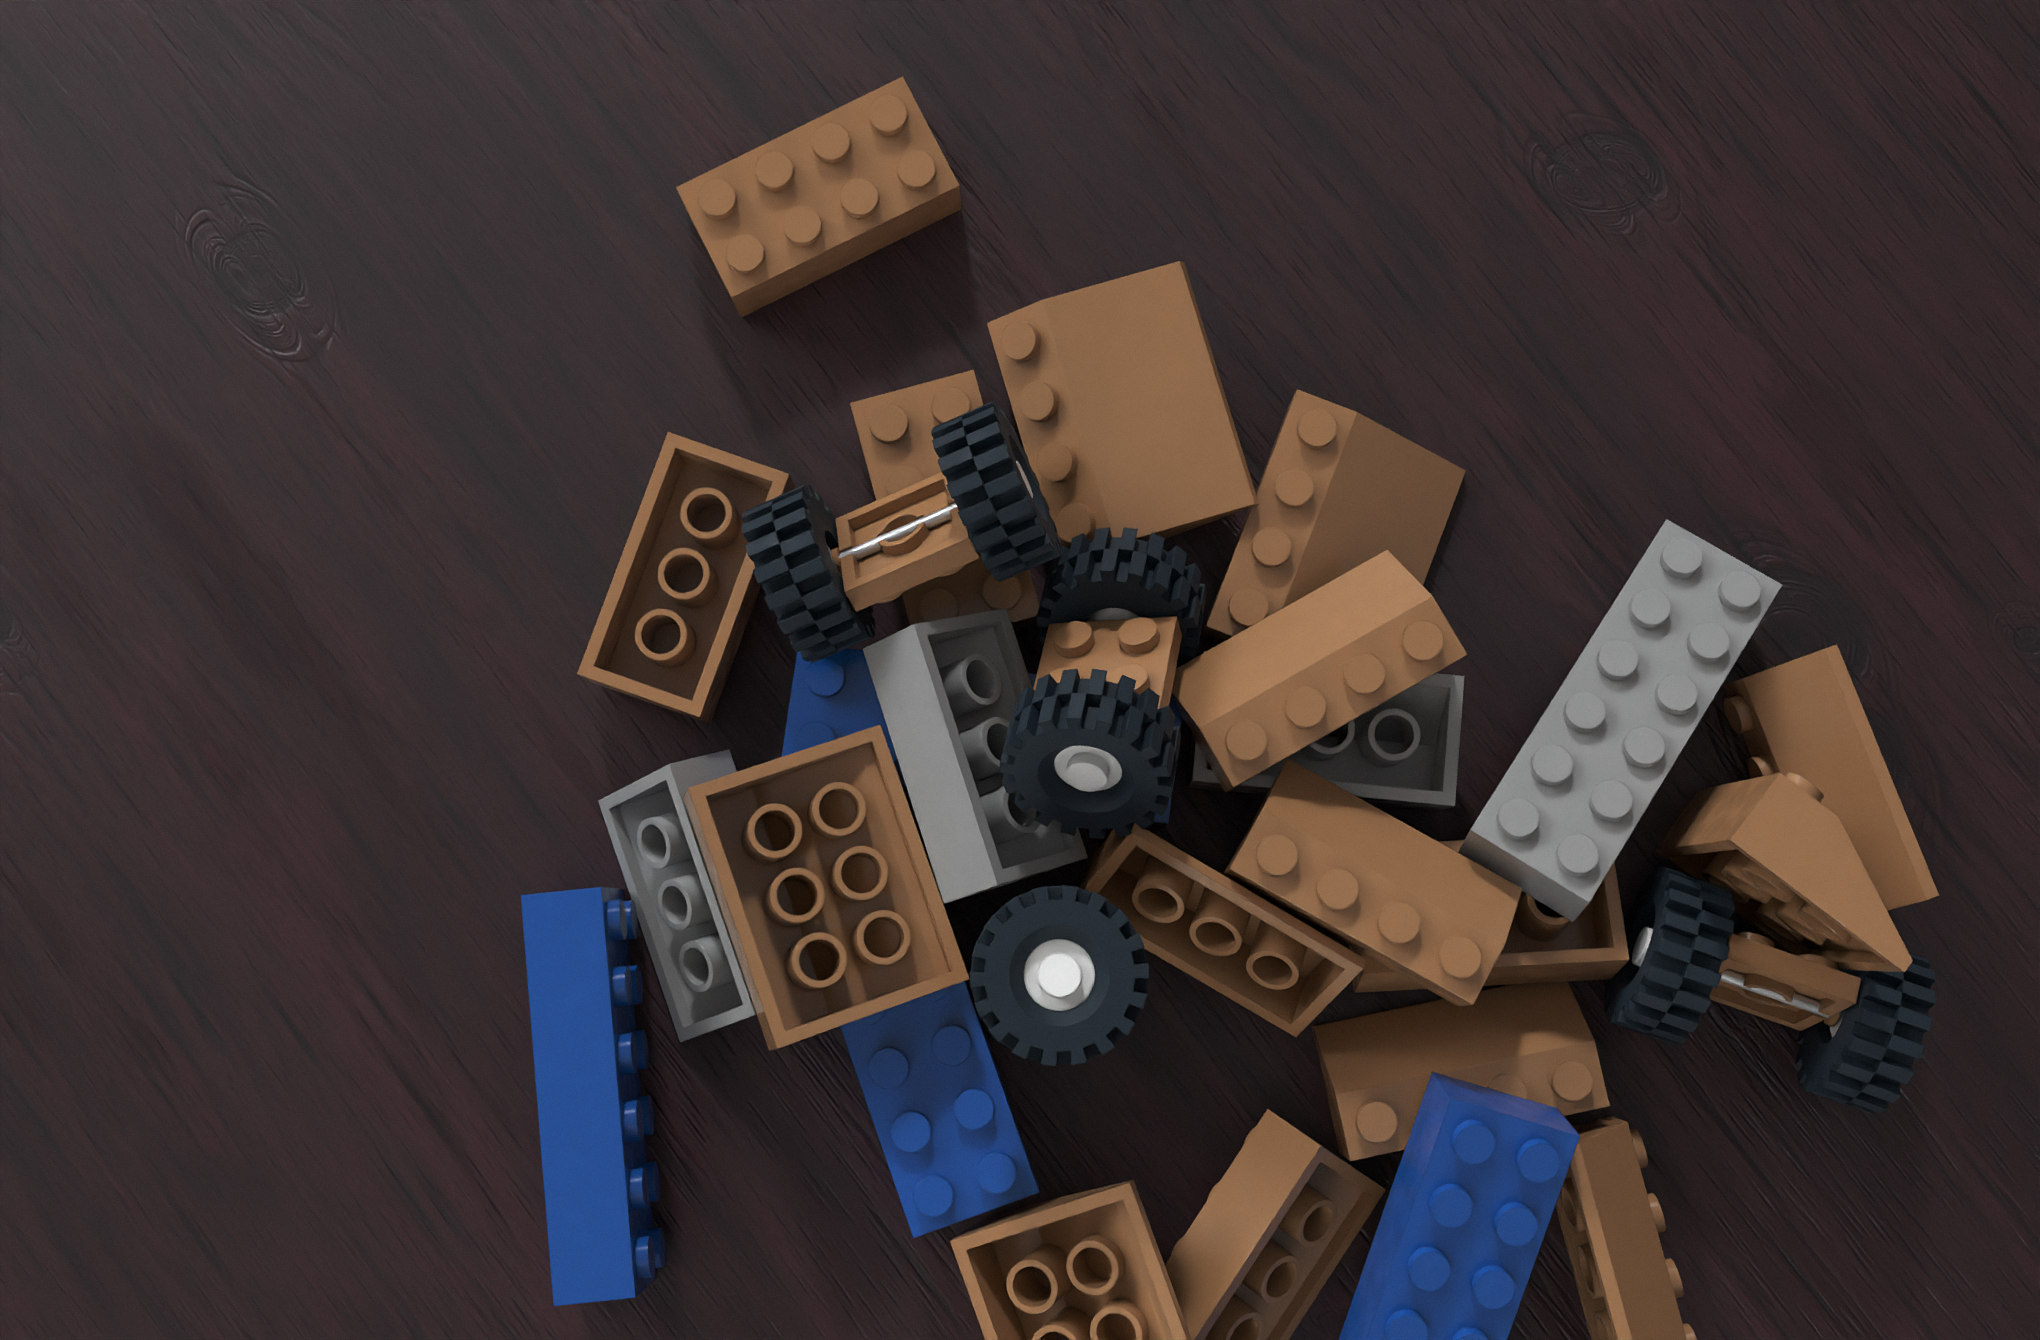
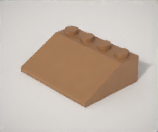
[987,261,1259,550]
[1200,389,1466,644]
[683,725,969,1051]
[1654,772,1913,972]
[950,1180,1192,1340]

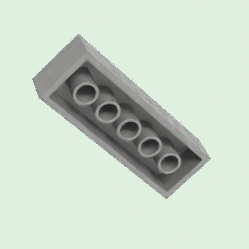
[1458,519,1782,922]

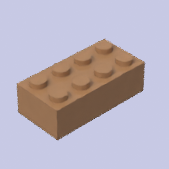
[676,76,962,318]
[850,370,1039,632]
[577,432,796,724]

